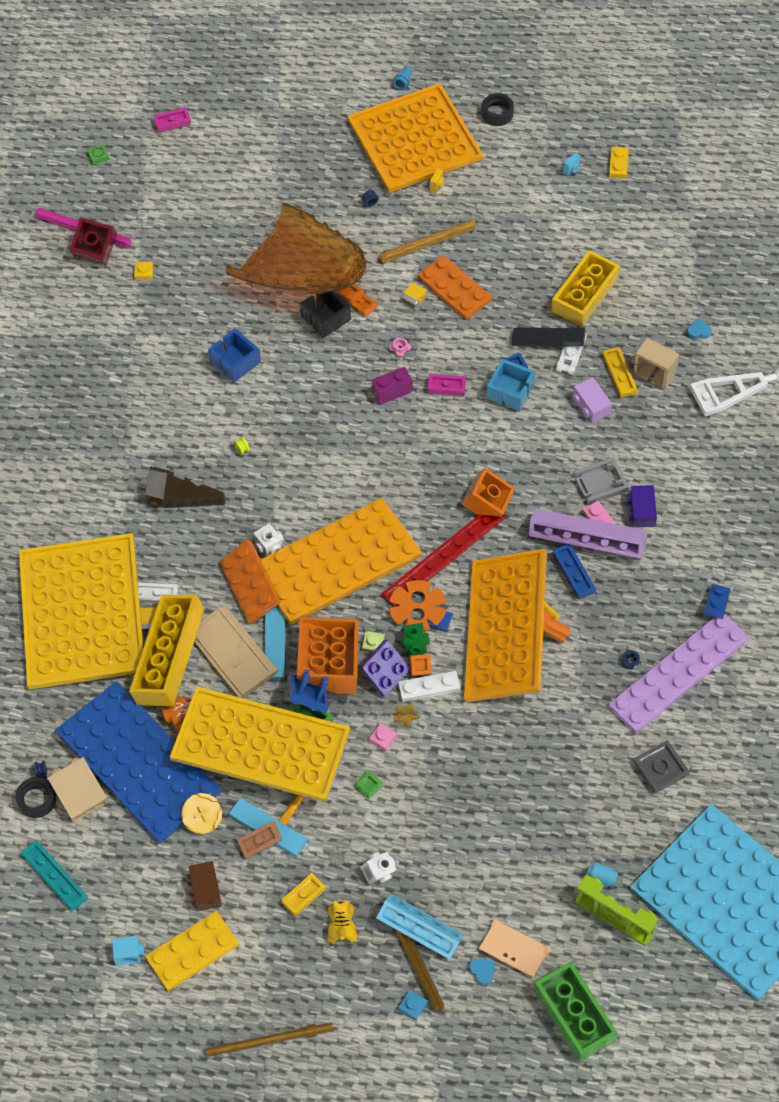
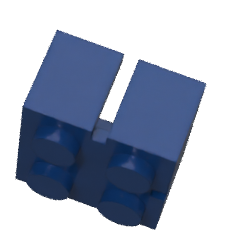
[208,328,261,383]

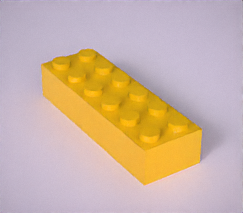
[129,594,204,706]

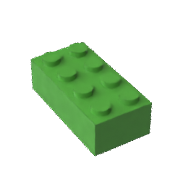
[534,962,618,1063]

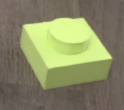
[362,631,385,653]

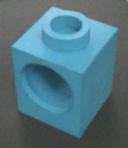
[112,936,144,966]

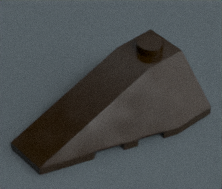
[145,466,226,508]

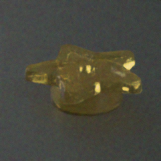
[394,703,420,727]

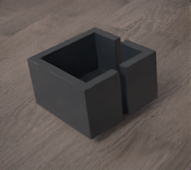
[300,285,351,338]

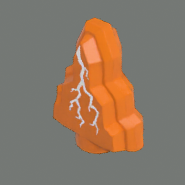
[161,696,192,732]

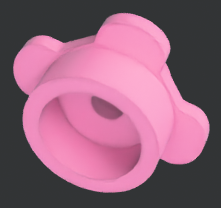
[389,338,411,357]

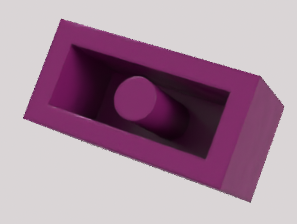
[371,367,413,405]

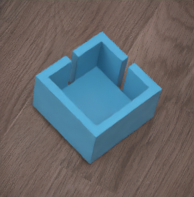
[486,359,536,411]

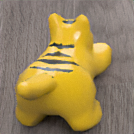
[327,900,358,943]

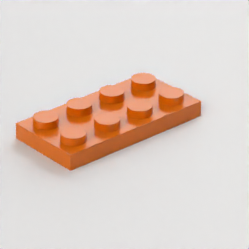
[417,255,492,320]
[219,539,281,624]

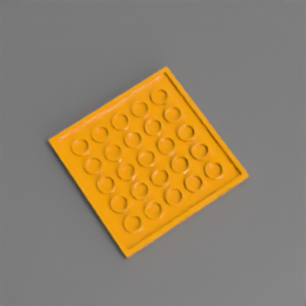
[347,83,484,193]

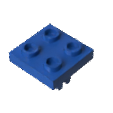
[287,669,329,714]

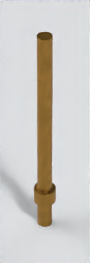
[205,1022,334,1057]

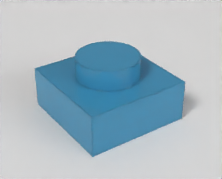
[398,990,428,1021]

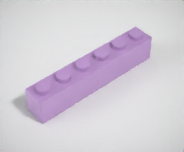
[529,509,648,558]

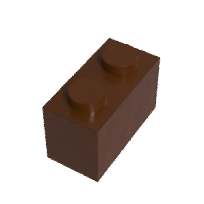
[186,861,222,911]

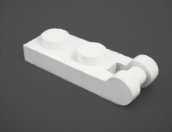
[556,333,587,376]

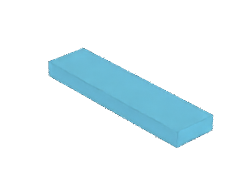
[265,607,285,680]
[229,797,308,857]

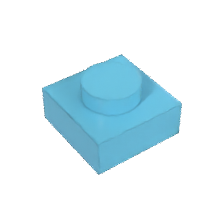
[563,153,581,176]

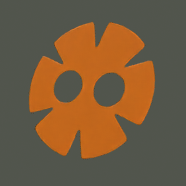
[389,580,446,630]

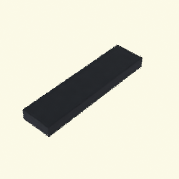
[511,328,586,346]

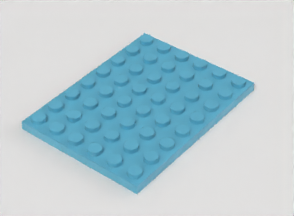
[630,804,779,1001]

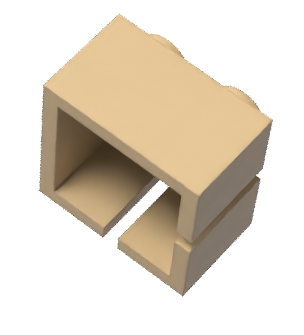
[633,338,679,390]

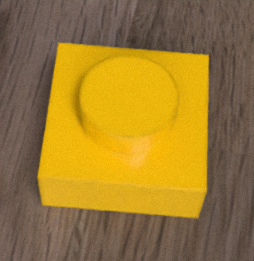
[430,168,445,193]
[134,262,153,280]

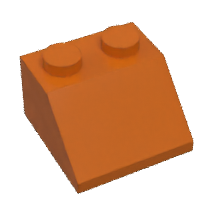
[461,467,515,516]

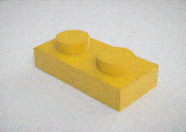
[609,147,629,179]
[281,873,326,917]

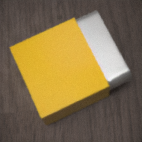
[401,282,427,308]
[141,607,157,633]

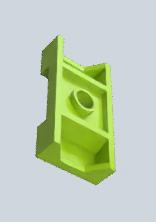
[575,874,659,946]

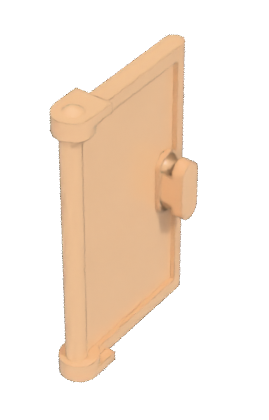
[479,918,551,978]

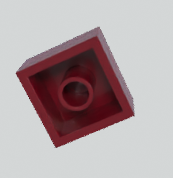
[69,217,117,265]

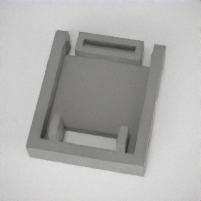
[572,457,629,505]

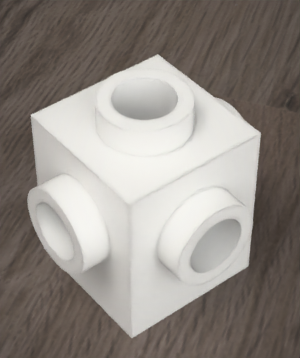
[254,523,284,556]
[360,852,397,885]

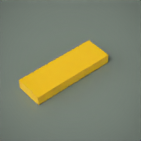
[602,347,638,398]

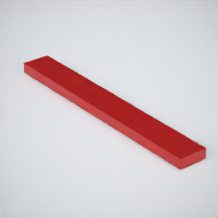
[381,513,506,607]

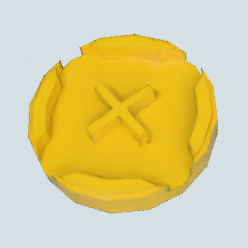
[181,793,222,834]

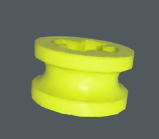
[234,437,250,456]

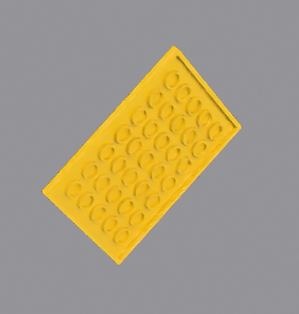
[19,533,144,690]

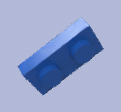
[704,584,731,619]

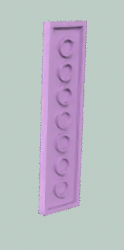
[608,614,750,734]

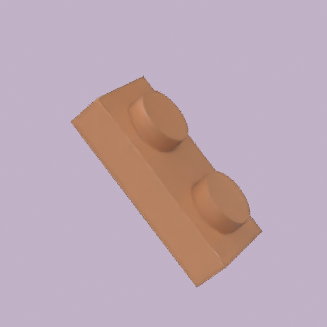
[237,821,283,858]

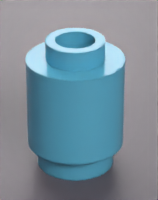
[587,862,619,889]

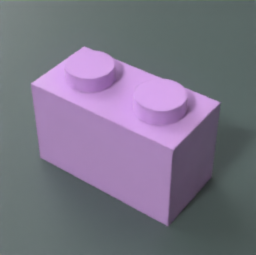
[572,377,612,423]

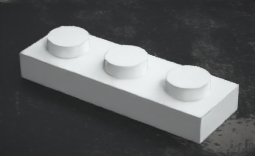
[398,671,461,702]

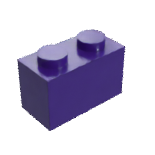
[627,485,657,528]

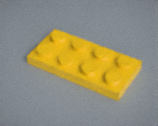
[145,910,240,992]

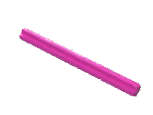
[35,208,131,248]

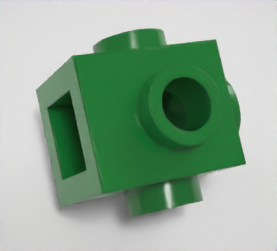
[401,623,430,656]

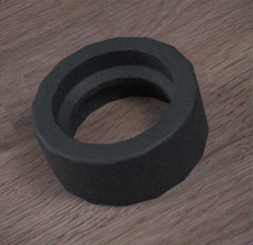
[482,93,514,126]
[16,777,56,818]

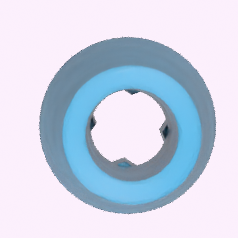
[393,66,412,90]

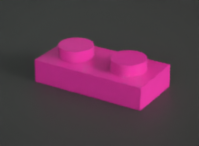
[153,107,191,132]
[428,374,466,396]

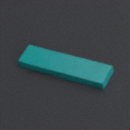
[20,840,88,912]

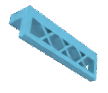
[376,893,464,959]

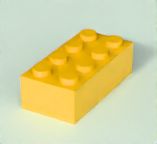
[551,250,620,327]

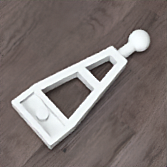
[690,368,779,417]

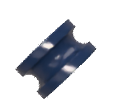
[361,190,379,207]
[622,650,640,670]
[34,760,47,778]

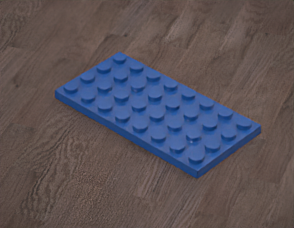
[55,681,222,844]

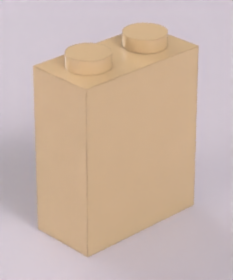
[48,757,109,823]

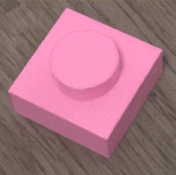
[369,723,397,751]

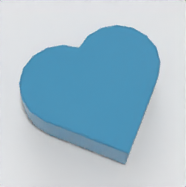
[687,318,712,340]
[470,959,495,985]

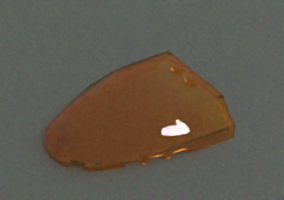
[225,202,367,295]

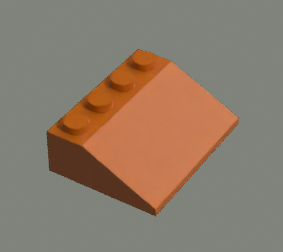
[297,617,359,694]

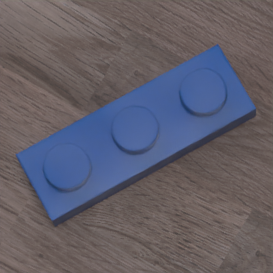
[552,544,596,600]

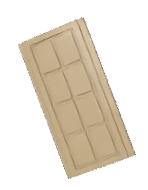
[194,605,279,698]

